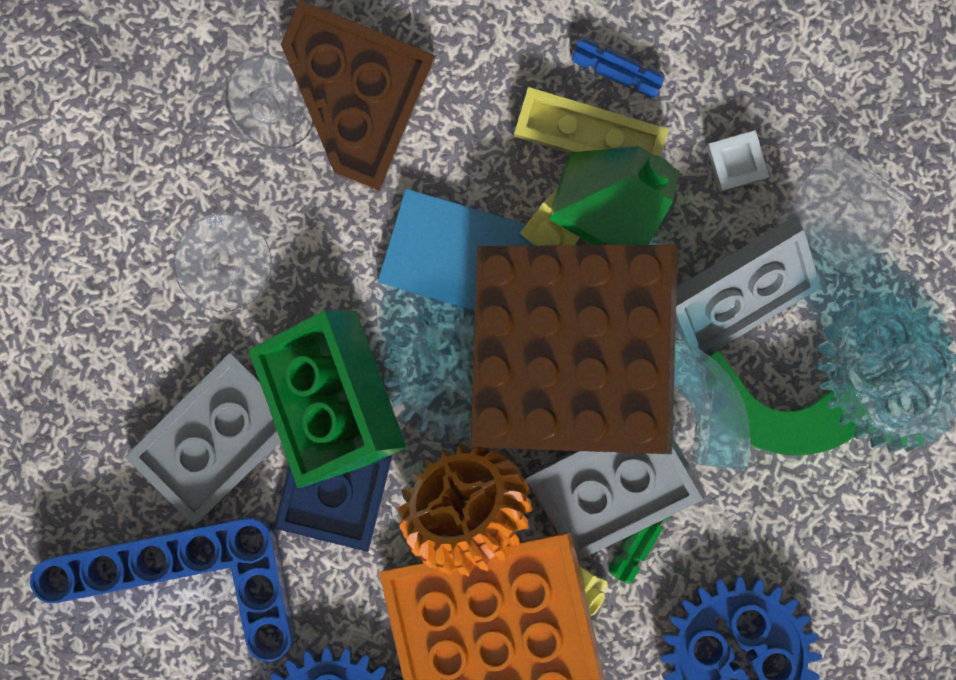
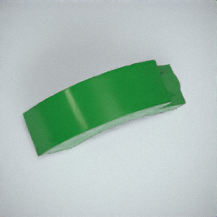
[697,350,871,456]

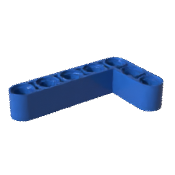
[30,516,295,662]

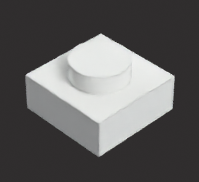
[706,130,769,193]

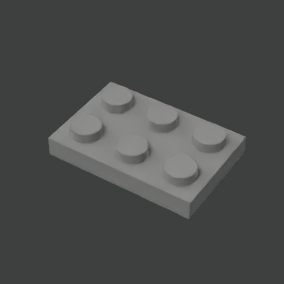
[676,217,821,363]
[125,352,281,527]
[526,437,706,561]

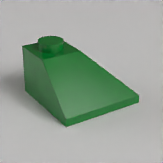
[549,146,680,245]

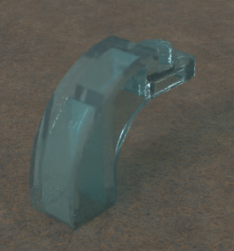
[674,339,750,470]

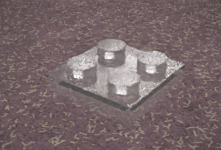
[773,142,913,280]

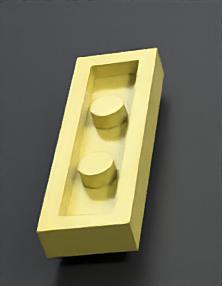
[514,87,669,157]

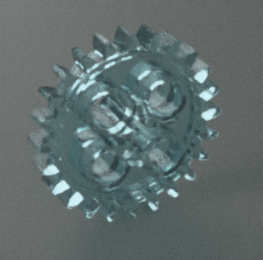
[816,292,956,453]

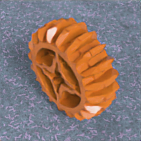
[397,443,533,577]

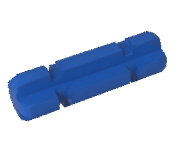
[571,37,665,98]

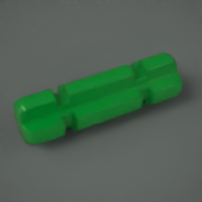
[608,516,670,584]

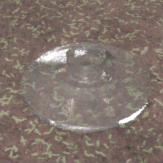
[225,55,314,150]
[173,214,272,312]

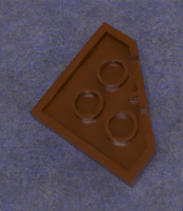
[281,0,435,193]

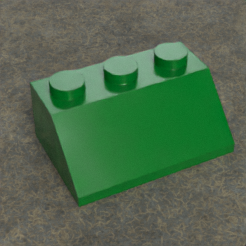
[248,310,407,488]

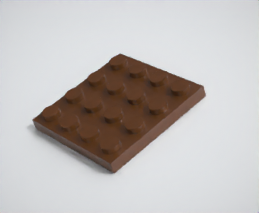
[470,244,678,454]

